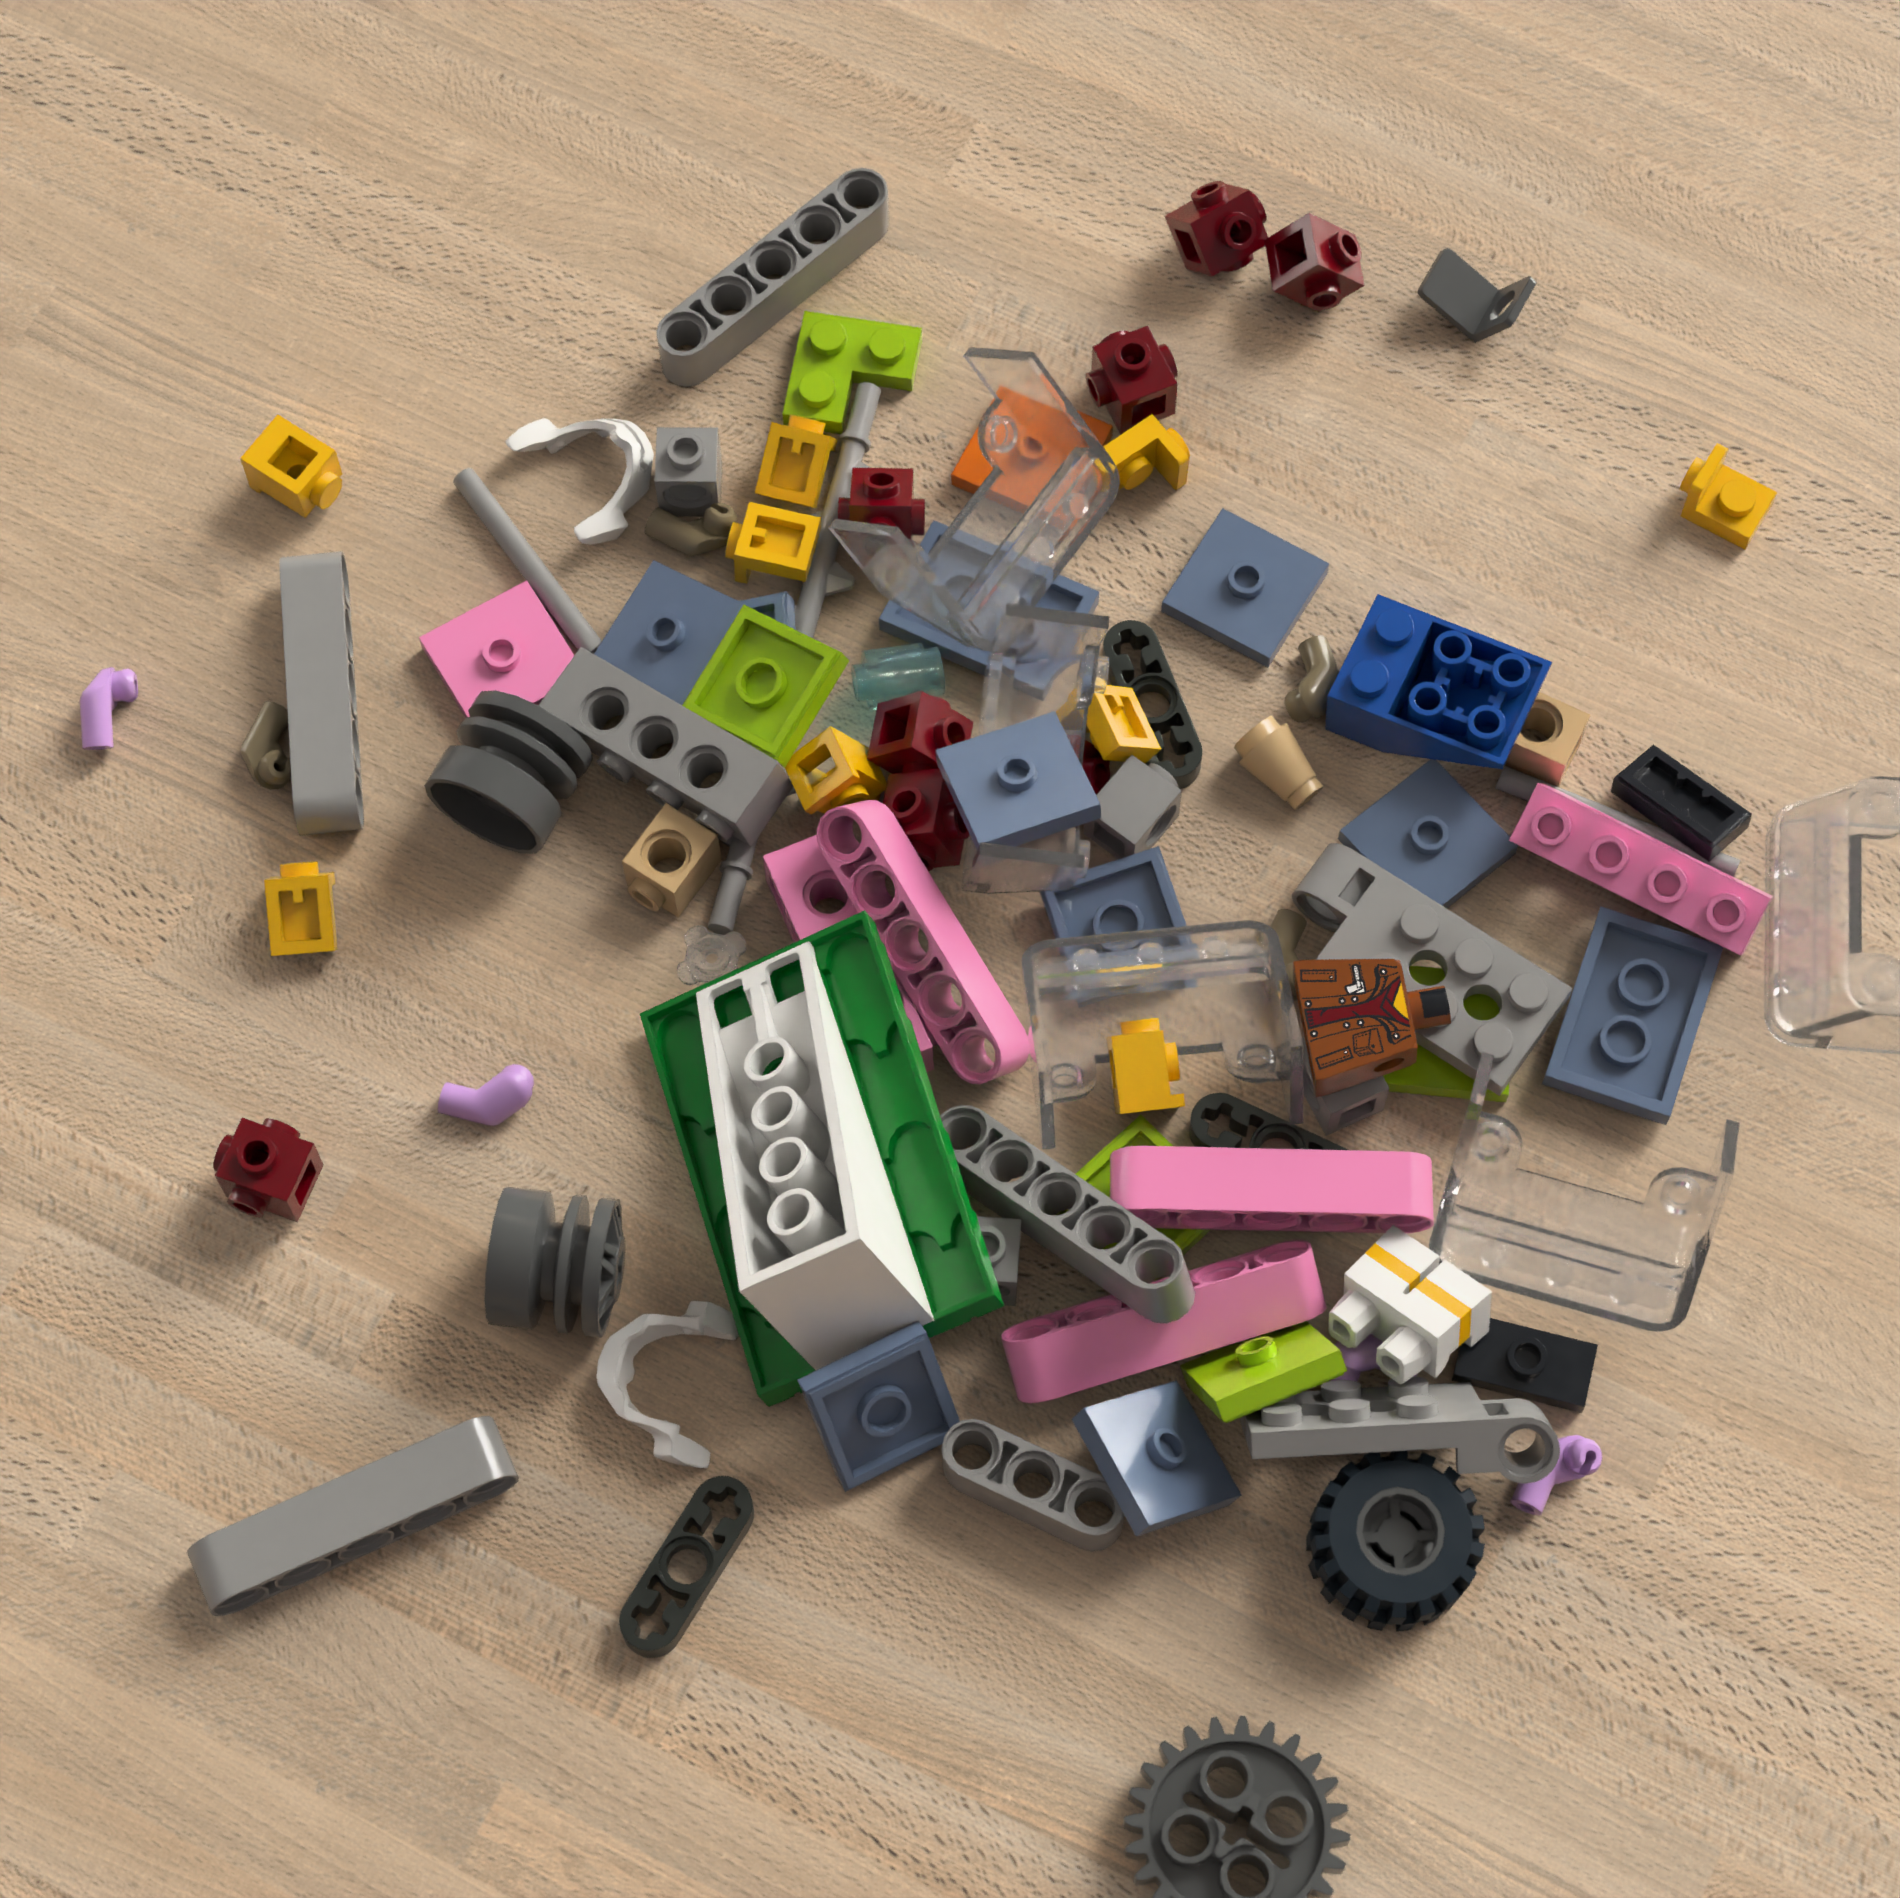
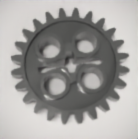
[1123,1716,1350,1898]

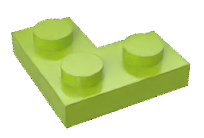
[782,311,922,434]

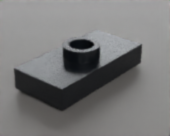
[1611,744,1752,862]
[1452,1318,1598,1413]

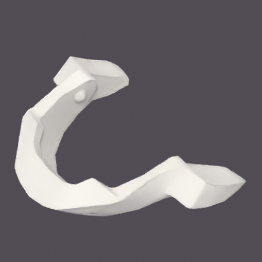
[505,418,654,545]
[596,1301,739,1468]

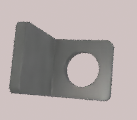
[1418,248,1537,343]

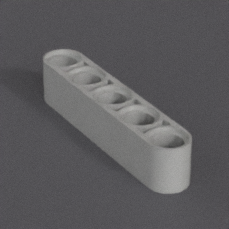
[656,168,889,387]
[279,551,364,836]
[940,1105,1195,1323]
[187,1416,519,1616]

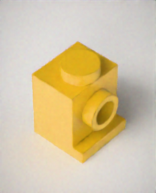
[240,414,342,518]
[785,726,887,815]
[1106,1018,1185,1114]

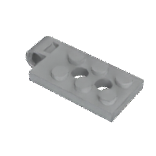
[1292,843,1572,1096]
[1239,1376,1560,1483]

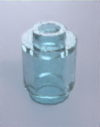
[851,642,945,712]

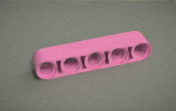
[817,800,1030,1084]
[1110,1146,1434,1233]
[1001,1240,1327,1403]

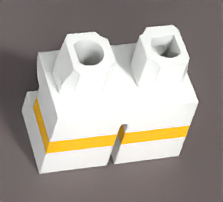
[1328,1225,1492,1385]

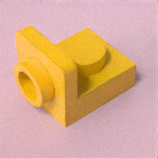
[1092,414,1190,498]
[755,415,838,509]
[1679,443,1777,550]
[726,502,821,584]
[1057,683,1161,764]
[264,861,338,956]

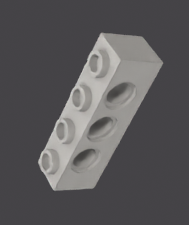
[538,647,793,847]

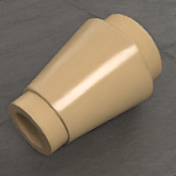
[1234,715,1324,811]

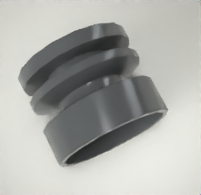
[424,690,593,854]
[485,1187,626,1338]

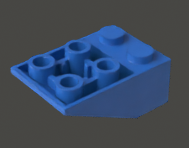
[1325,594,1552,769]

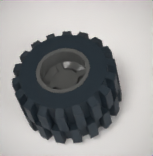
[1306,1451,1485,1632]

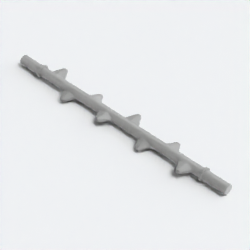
[708,382,881,935]

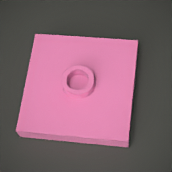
[419,580,574,718]

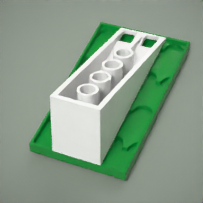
[640,910,1004,1407]

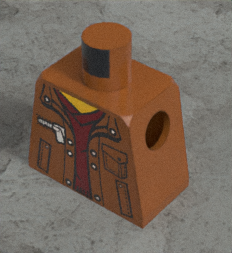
[1293,959,1451,1097]

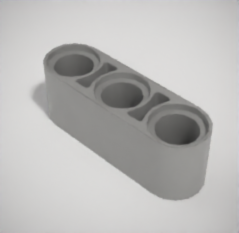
[942,1419,1124,1551]

